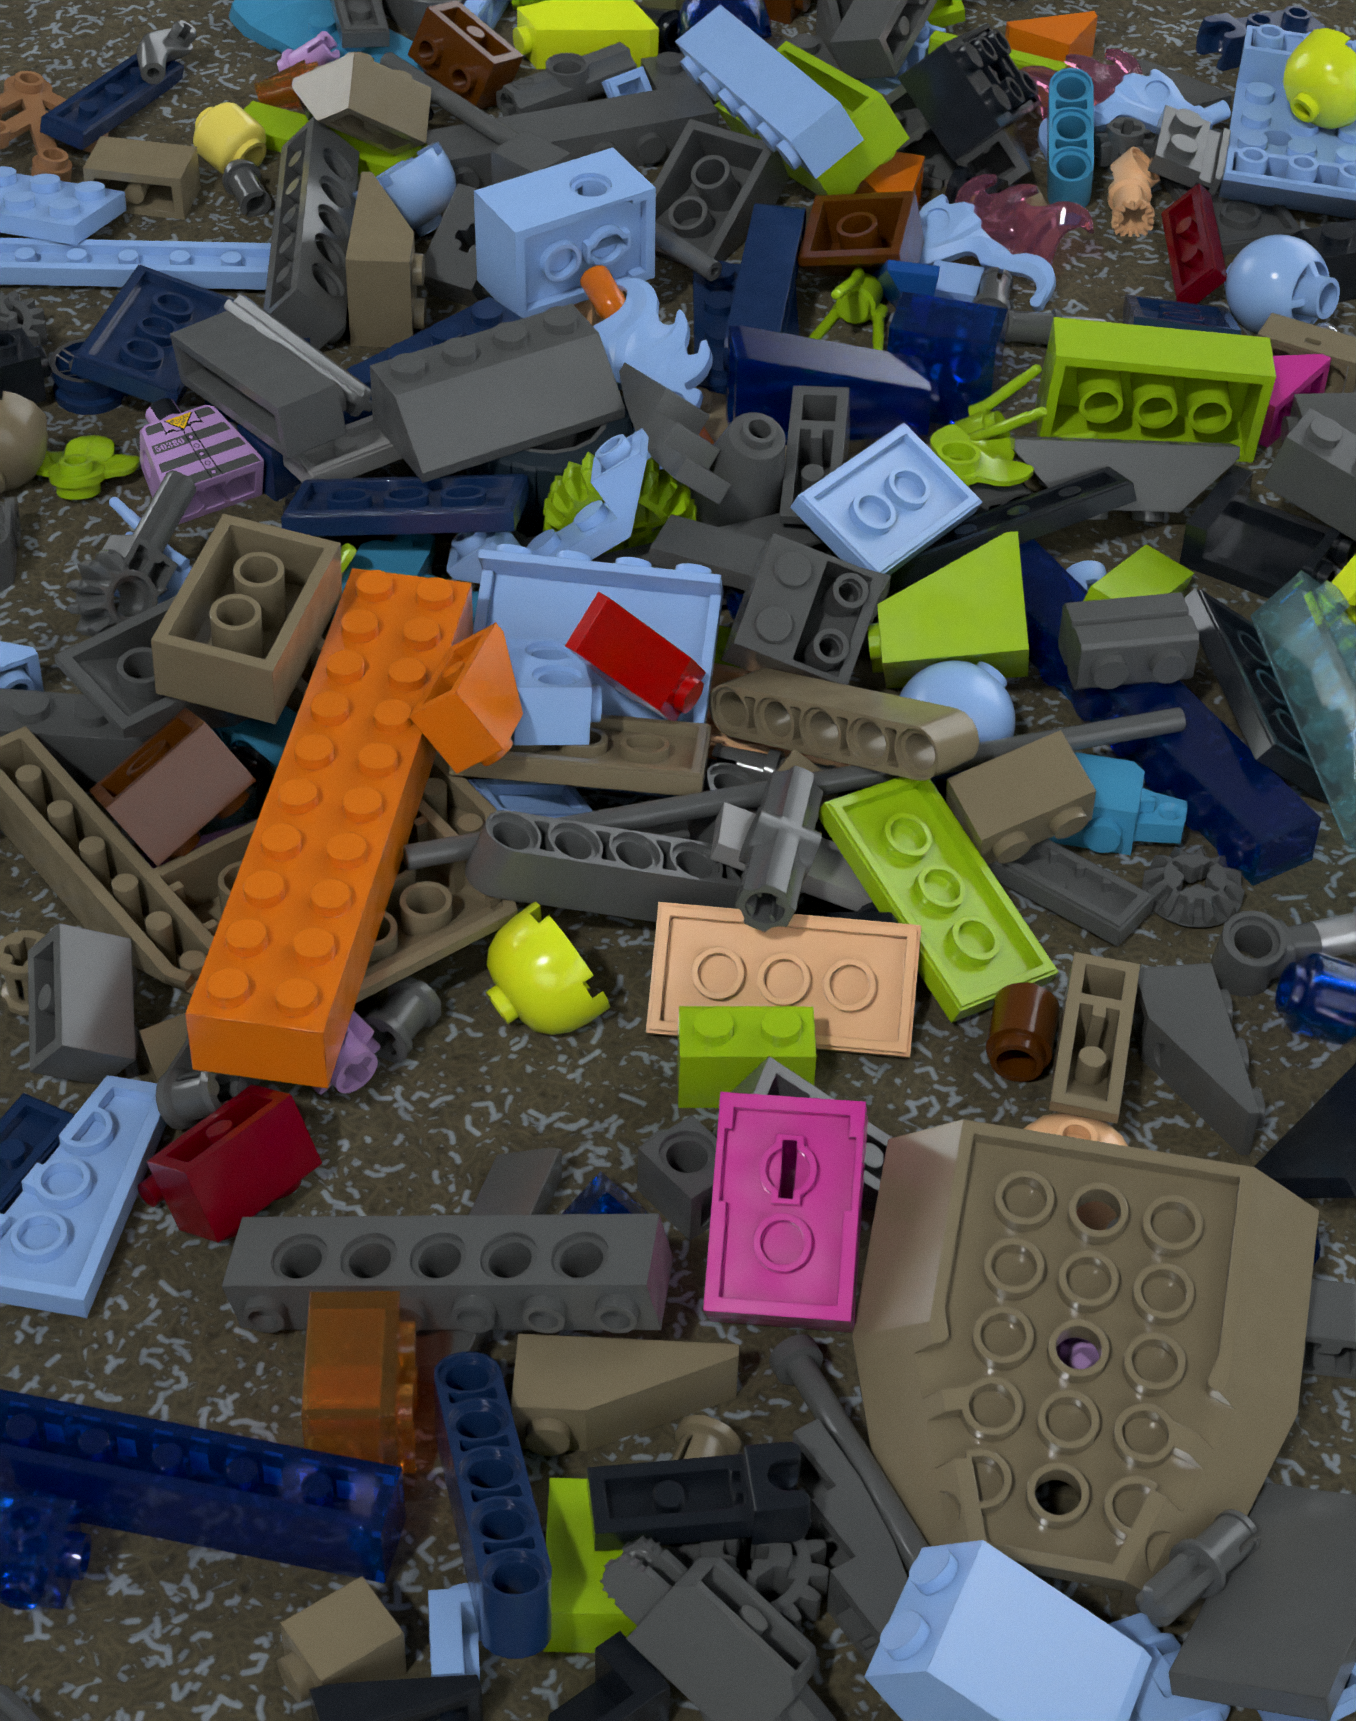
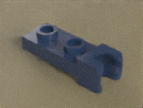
[1196,6,1327,71]

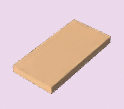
[646,902,921,1058]

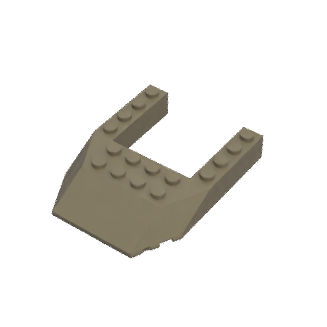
[0,637,518,1003]

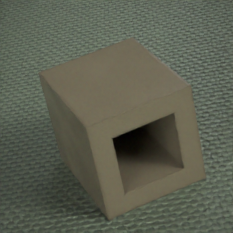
[277,1576,407,1703]

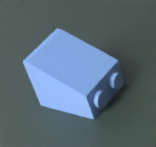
[864,1540,1152,1721]

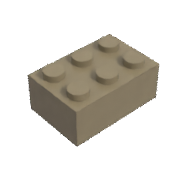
[151,514,342,724]

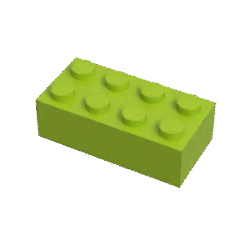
[714,41,910,195]
[1035,317,1276,462]

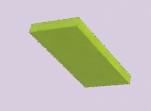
[818,777,1059,1023]

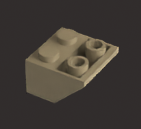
[292,52,431,155]

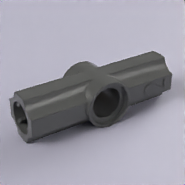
[496,42,637,117]
[735,765,823,932]

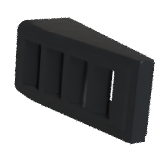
[309,1674,483,1721]

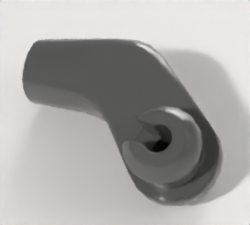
[136,20,197,84]

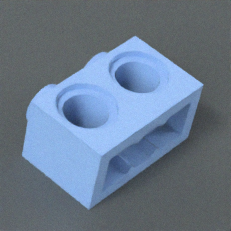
[505,638,602,746]

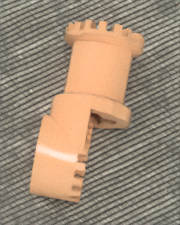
[1107,146,1160,237]

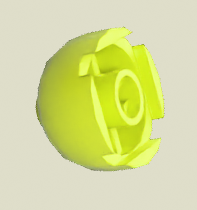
[1282,28,1356,129]
[485,901,610,1035]

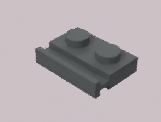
[1148,105,1231,196]

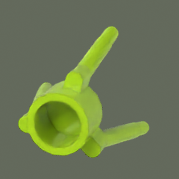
[800,267,889,362]
[954,364,1098,455]

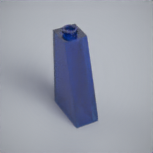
[725,326,939,445]

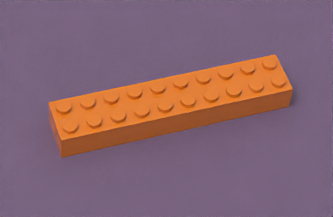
[185,568,473,1089]

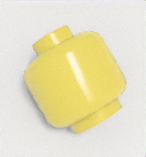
[193,102,267,174]

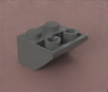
[720,533,886,685]

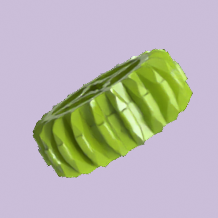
[543,452,697,554]

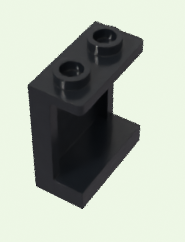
[1179,464,1356,612]

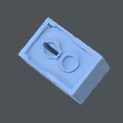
[474,147,656,318]

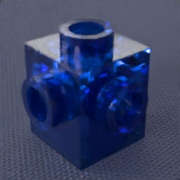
[0,1491,92,1610]

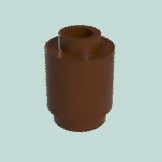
[986,982,1060,1082]

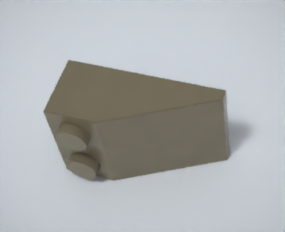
[345,172,427,347]

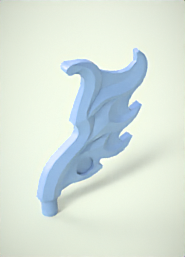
[593,278,713,469]

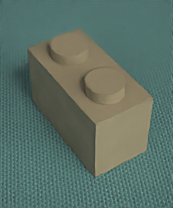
[83,136,201,220]
[946,730,1096,865]

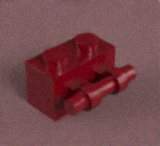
[137,1084,322,1243]

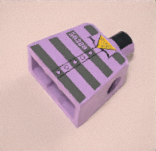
[140,398,264,524]

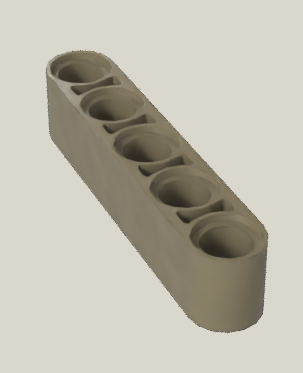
[709,668,979,781]

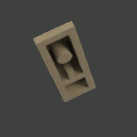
[1048,952,1140,1123]
[511,1334,739,1456]

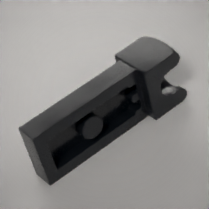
[587,1442,810,1551]

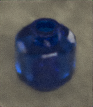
[1275,952,1356,1045]

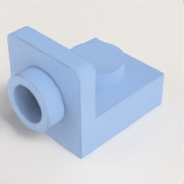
[428,1583,481,1682]

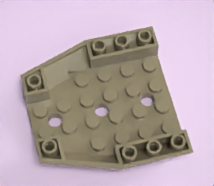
[852,1119,1319,1623]

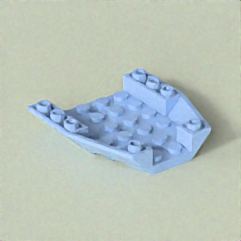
[1219,24,1356,219]

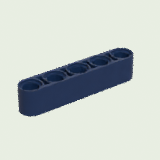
[723,203,807,375]
[434,1351,552,1659]

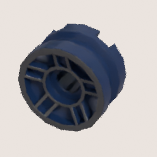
[49,338,128,415]

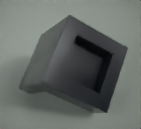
[548,1631,670,1721]

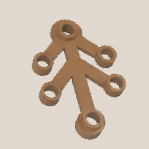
[0,71,109,182]

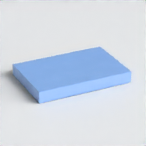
[790,423,983,575]

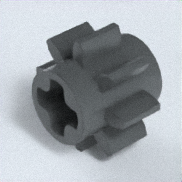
[1094,117,1154,174]

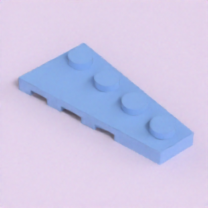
[0,1075,167,1318]

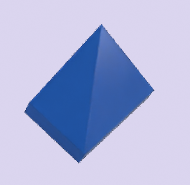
[872,260,940,333]

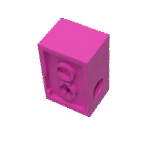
[703,1092,868,1332]

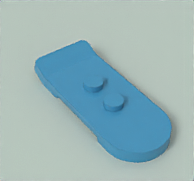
[229,0,424,73]

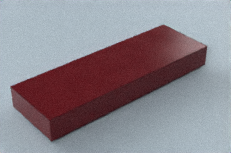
[1161,183,1227,304]

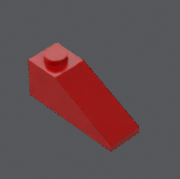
[565,591,706,721]

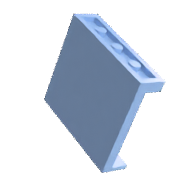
[473,544,723,798]

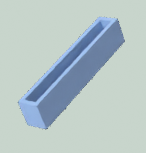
[675,5,864,179]

